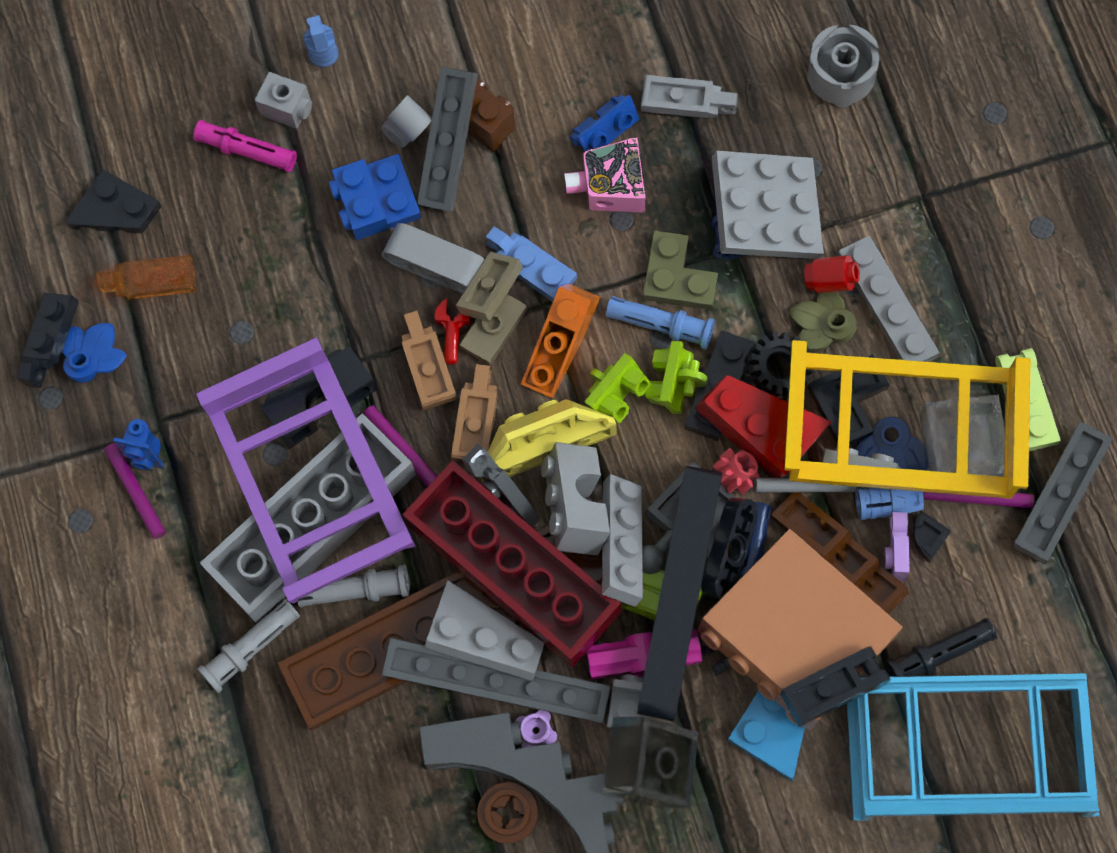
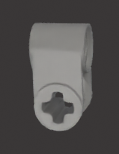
[381,95,432,148]

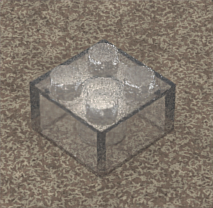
[920,395,1005,477]

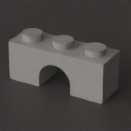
[541,442,610,555]

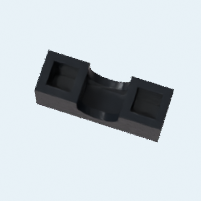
[260,346,377,450]

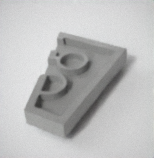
[425,580,544,681]

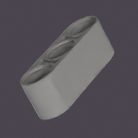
[382,223,485,294]

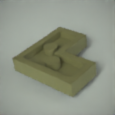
[643,231,718,310]

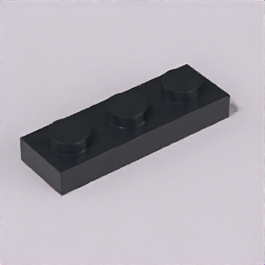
[684,330,755,441]

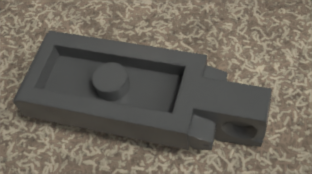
[462,444,540,527]

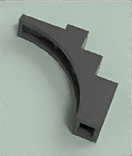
[419,712,624,853]

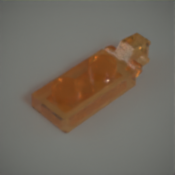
[96,255,196,300]

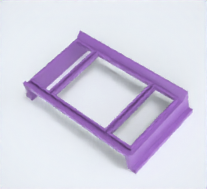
[196,337,416,603]

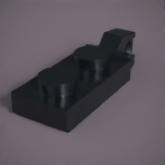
[17,293,79,388]

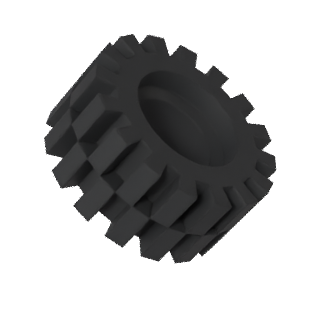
[743,332,813,400]

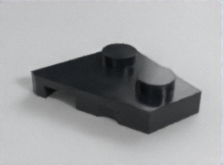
[65,169,162,234]

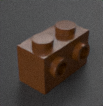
[468,78,516,152]

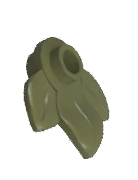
[789,292,857,351]

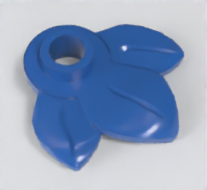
[62,323,127,383]

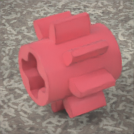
[713,448,760,495]

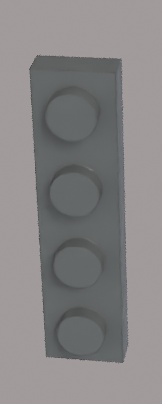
[417,67,478,211]
[1012,421,1113,564]

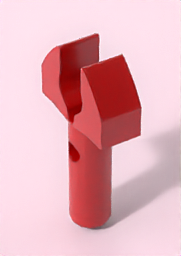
[435,298,471,365]

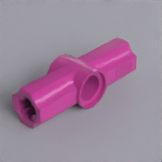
[587,630,702,680]

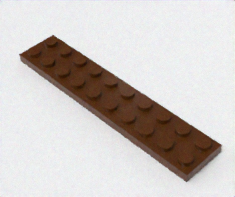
[278,498,603,731]

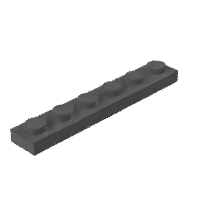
[382,638,610,723]

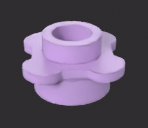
[516,710,557,748]

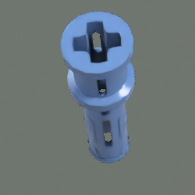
[606,296,715,350]

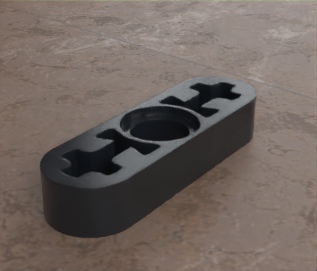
[702,498,758,601]

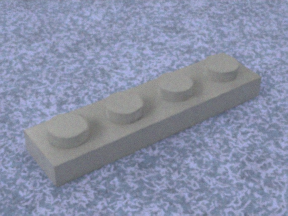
[837,235,940,362]
[602,474,643,607]

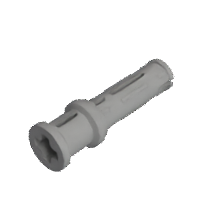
[298,564,410,608]
[197,599,300,694]

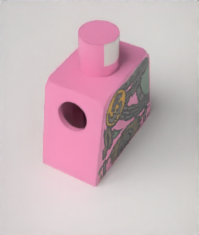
[564,138,645,212]

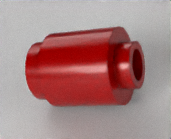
[804,255,860,294]

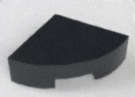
[913,511,951,563]

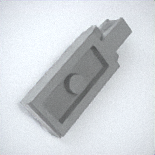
[641,75,738,118]

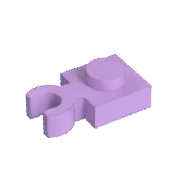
[883,512,909,581]

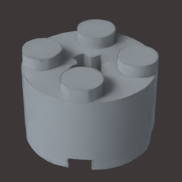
[807,25,879,108]

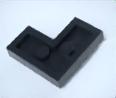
[808,355,889,445]

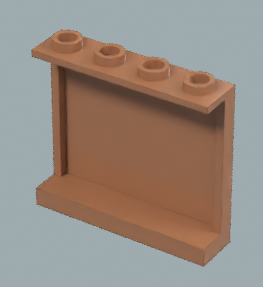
[697,529,903,731]

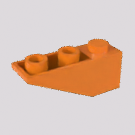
[521,283,600,398]

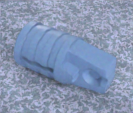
[303,15,339,67]
[855,487,924,520]

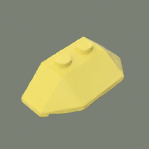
[481,399,617,483]

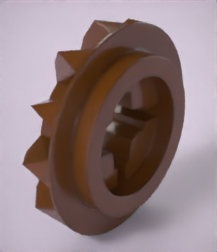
[477,782,538,843]

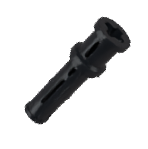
[884,618,997,677]

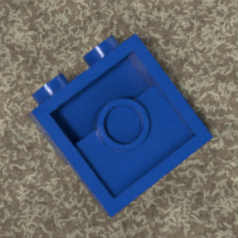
[328,154,421,241]

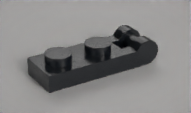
[780,646,891,727]

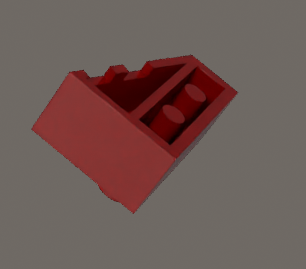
[695,375,831,478]

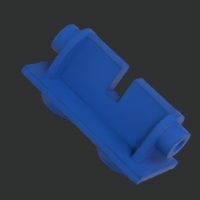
[569,95,640,152]
[113,419,165,471]

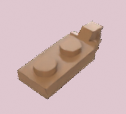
[401,311,457,410]
[451,364,498,462]

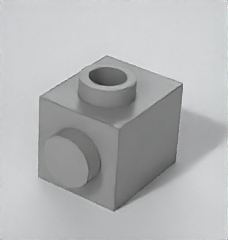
[255,72,312,129]

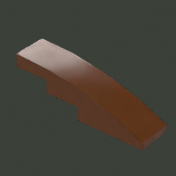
[771,492,909,614]

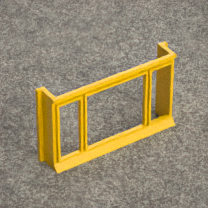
[784,340,1031,499]

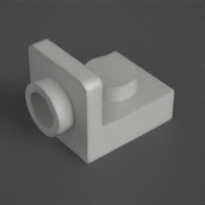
[607,675,647,735]

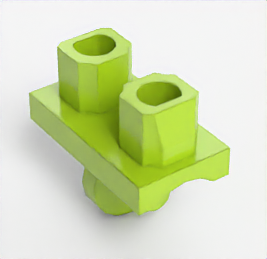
[645,341,707,414]
[584,353,651,423]

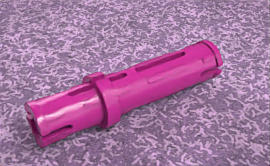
[193,120,297,173]

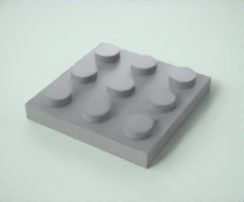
[712,151,824,259]

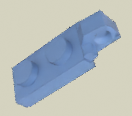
[485,227,577,302]

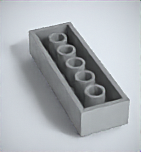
[200,413,416,624]

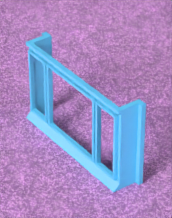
[847,673,1100,821]

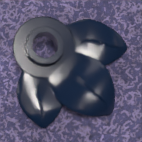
[856,417,928,471]

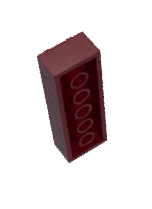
[402,460,621,668]

